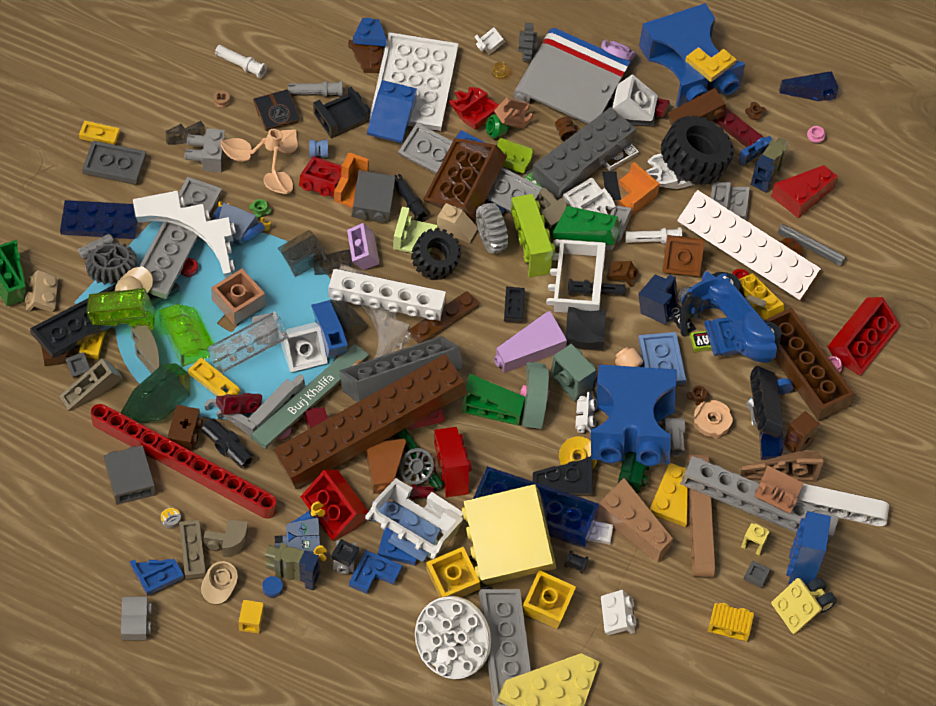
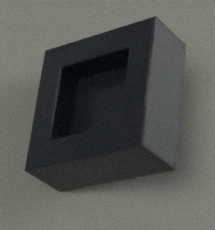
[331,539,359,567]

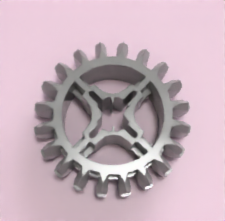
[476,203,508,253]

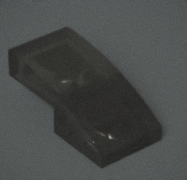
[165,121,205,145]

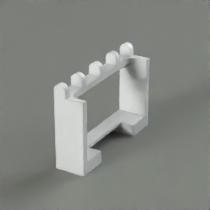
[546,239,606,313]
[365,478,464,559]

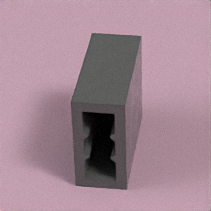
[351,170,395,223]
[104,446,155,505]

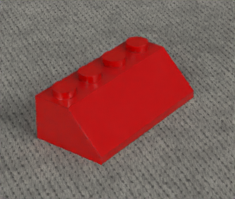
[827,297,901,375]

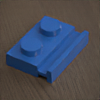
[704,318,740,357]

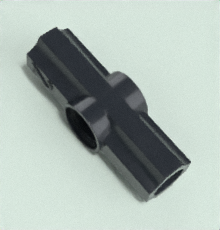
[202,418,254,469]

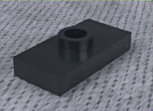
[504,286,525,323]

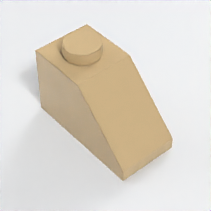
[437,203,478,243]

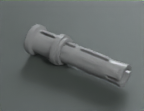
[288,81,343,97]

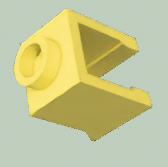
[741,523,770,555]

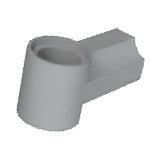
[663,418,685,457]

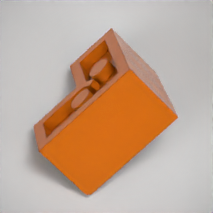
[334,152,369,208]
[619,162,660,216]

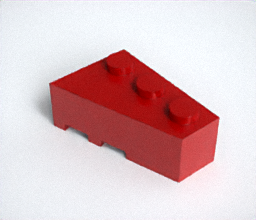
[434,427,472,498]

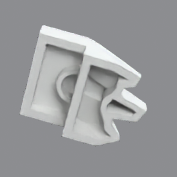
[646,154,695,189]
[562,178,616,214]

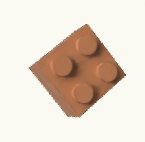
[211,269,265,325]

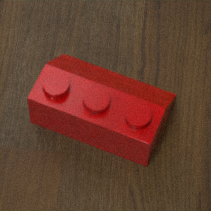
[300,470,369,541]

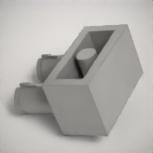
[184,129,225,173]

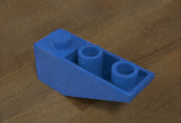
[311,300,348,358]

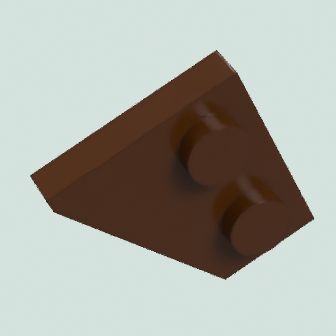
[348,40,383,73]

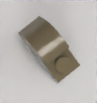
[537,188,566,233]
[204,519,248,557]

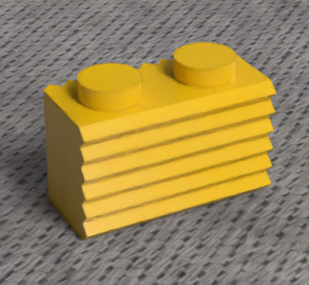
[707,603,754,642]

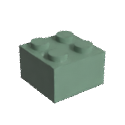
[550,344,596,402]

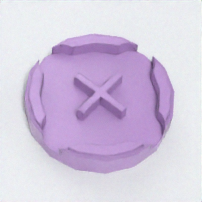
[601,39,635,60]

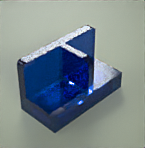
[759,430,784,460]

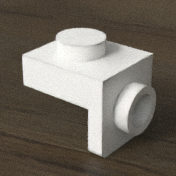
[475,27,505,55]

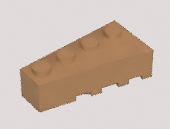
[596,478,673,563]

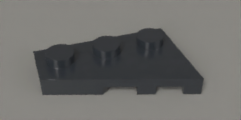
[532,456,592,496]

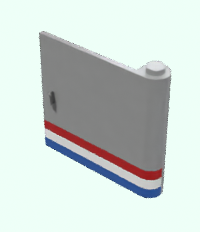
[513,28,630,124]

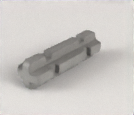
[78,234,114,258]

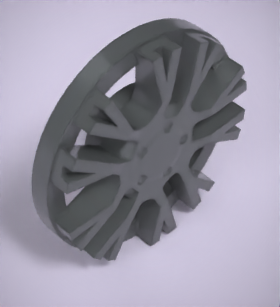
[399,448,436,485]

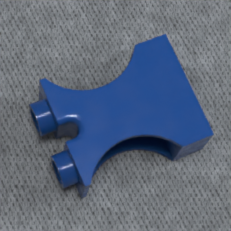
[639,3,745,107]
[591,365,677,466]

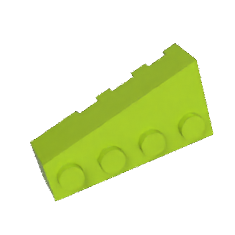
[511,194,555,278]

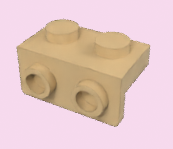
[25,270,58,312]

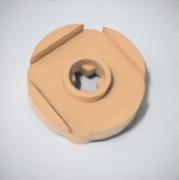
[693,400,733,439]

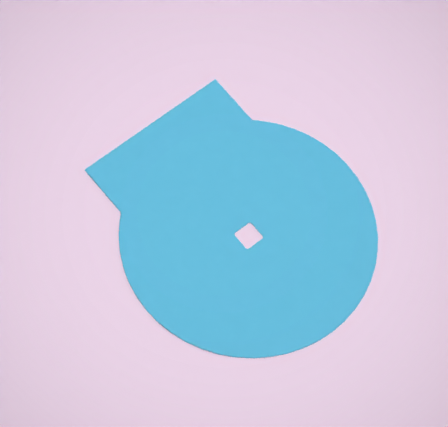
[74,221,343,420]

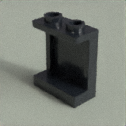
[313,87,370,139]

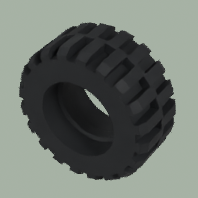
[661,115,734,185]

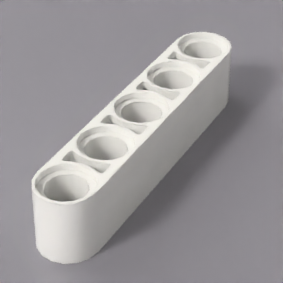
[797,484,889,526]

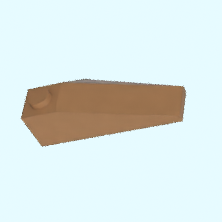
[739,450,823,482]

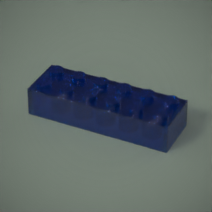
[473,466,599,548]

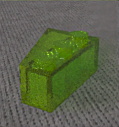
[87,288,156,330]

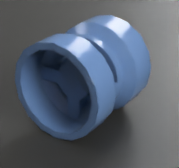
[309,140,328,158]

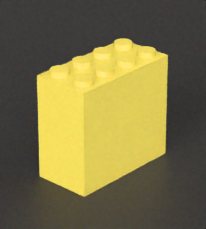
[462,484,557,585]

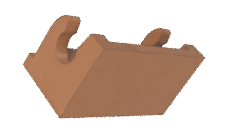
[494,97,534,129]

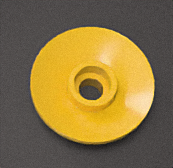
[559,436,597,469]

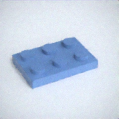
[638,332,686,385]

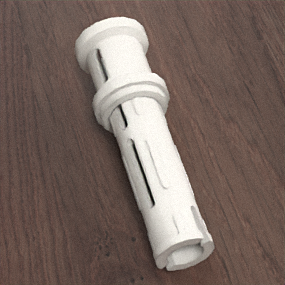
[215,45,267,79]
[625,227,682,244]

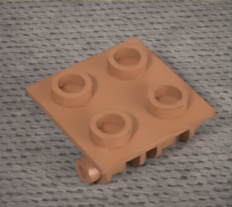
[754,466,803,514]

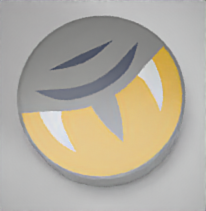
[160,508,181,529]

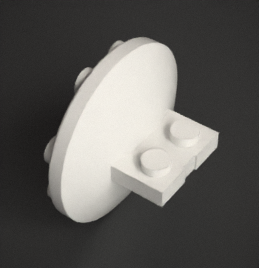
[415,596,491,679]

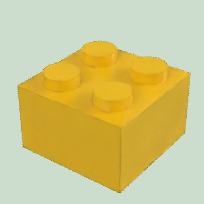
[426,547,480,598]
[522,570,576,629]

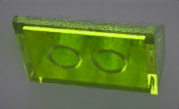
[159,304,218,367]

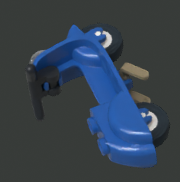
[677,271,781,363]

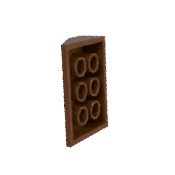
[423,138,507,219]

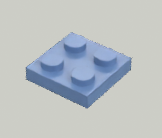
[388,509,440,562]

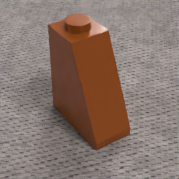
[366,439,406,494]

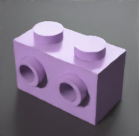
[347,223,380,270]

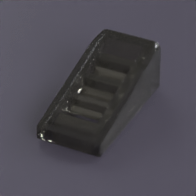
[312,249,352,275]

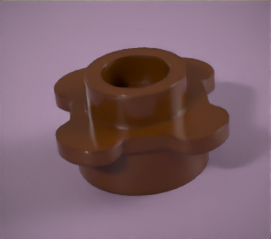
[745,102,766,120]
[687,386,710,406]

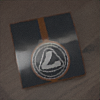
[253,89,300,131]

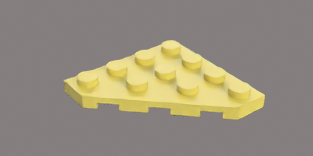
[497,653,599,706]

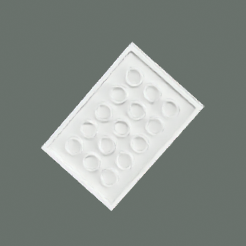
[370,32,459,131]

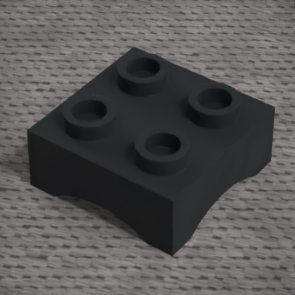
[565,307,606,350]

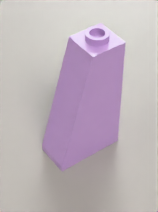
[494,311,567,373]

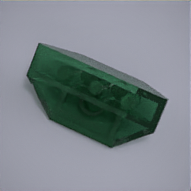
[121,363,190,424]

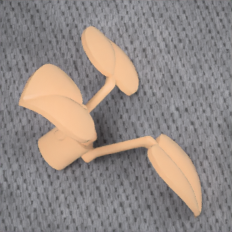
[220,129,298,194]

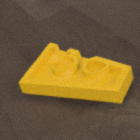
[650,463,687,527]

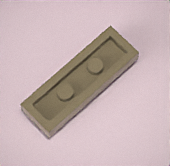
[179,520,206,579]

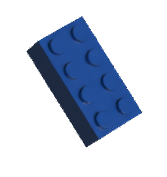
[786,511,831,585]

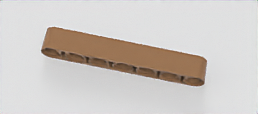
[687,454,715,577]

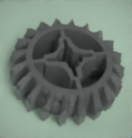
[85,242,138,285]

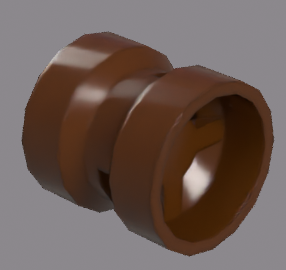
[555,117,577,142]

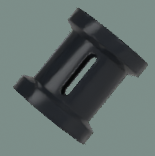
[564,550,589,574]

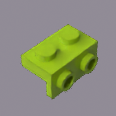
[497,138,534,173]

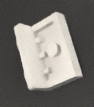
[601,590,636,636]

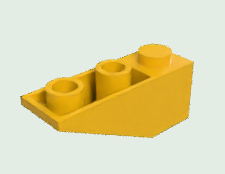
[739,273,784,320]

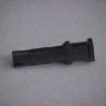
[394,174,430,222]
[568,279,626,296]

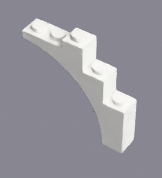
[133,191,236,278]

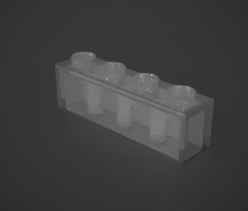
[208,311,289,373]

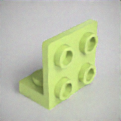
[393,207,437,255]

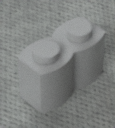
[121,597,152,640]

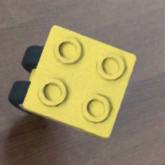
[771,578,837,634]

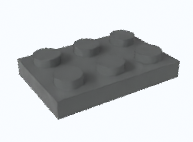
[82,141,146,184]

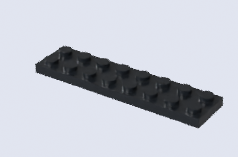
[30,282,180,359]

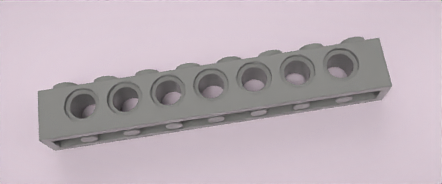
[680,456,839,544]

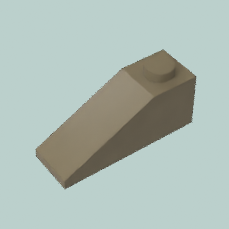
[59,358,123,411]

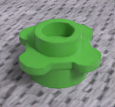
[249,199,271,218]

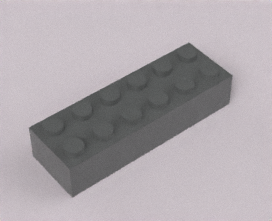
[532,107,636,200]
[339,336,463,402]

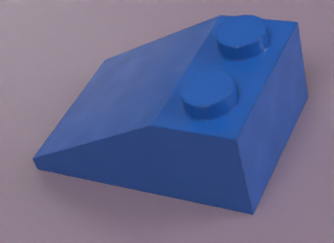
[367,80,417,143]

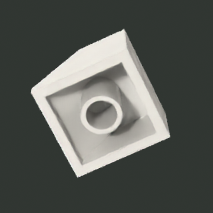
[612,74,658,121]
[279,322,328,372]

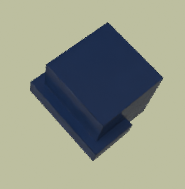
[638,274,679,325]

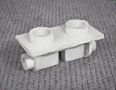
[575,392,597,434]

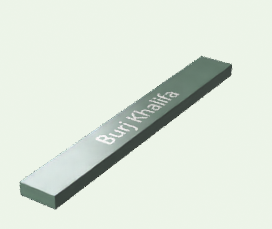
[251,344,369,450]

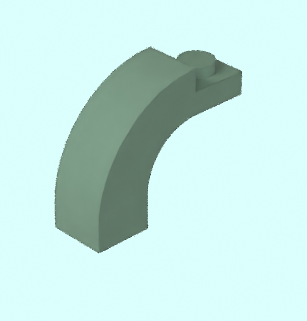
[522,362,549,429]

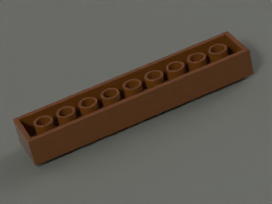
[273,354,468,489]

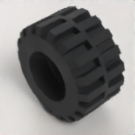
[411,228,462,280]

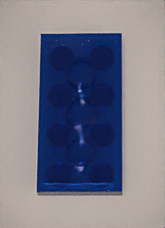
[60,200,138,239]

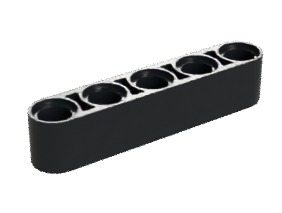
[750,366,783,438]

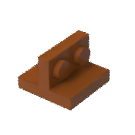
[662,235,705,277]

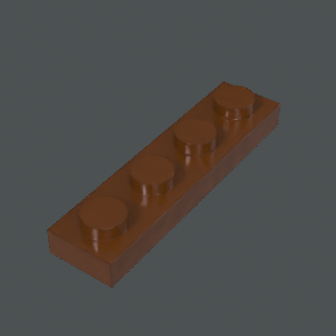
[408,291,479,344]

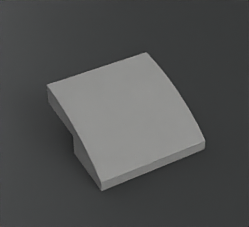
[710,182,751,220]

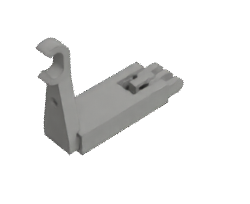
[204,375,306,437]

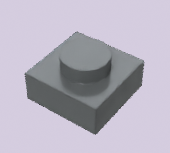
[66,352,90,377]
[743,560,770,588]

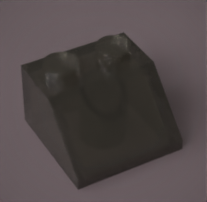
[277,229,328,277]

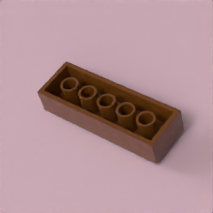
[763,308,854,421]

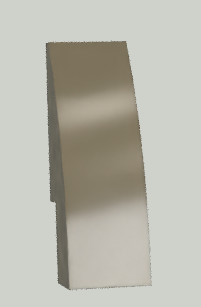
[130,320,160,381]

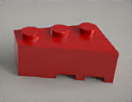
[771,165,838,218]

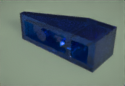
[779,71,839,101]

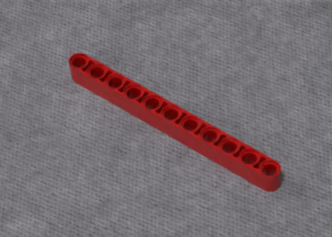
[91,404,276,519]

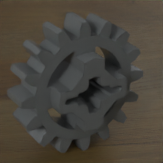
[518,23,538,62]

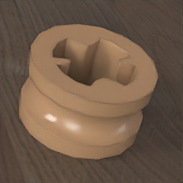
[213,90,230,108]

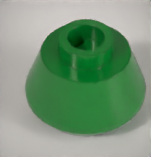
[486,114,509,139]

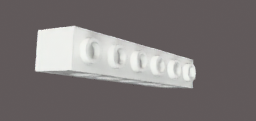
[328,269,446,321]

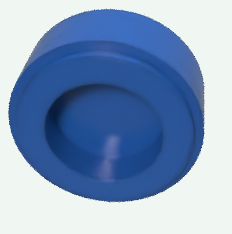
[777,378,793,394]
[262,576,283,598]

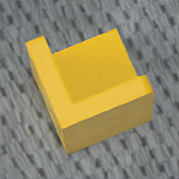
[239,600,264,634]

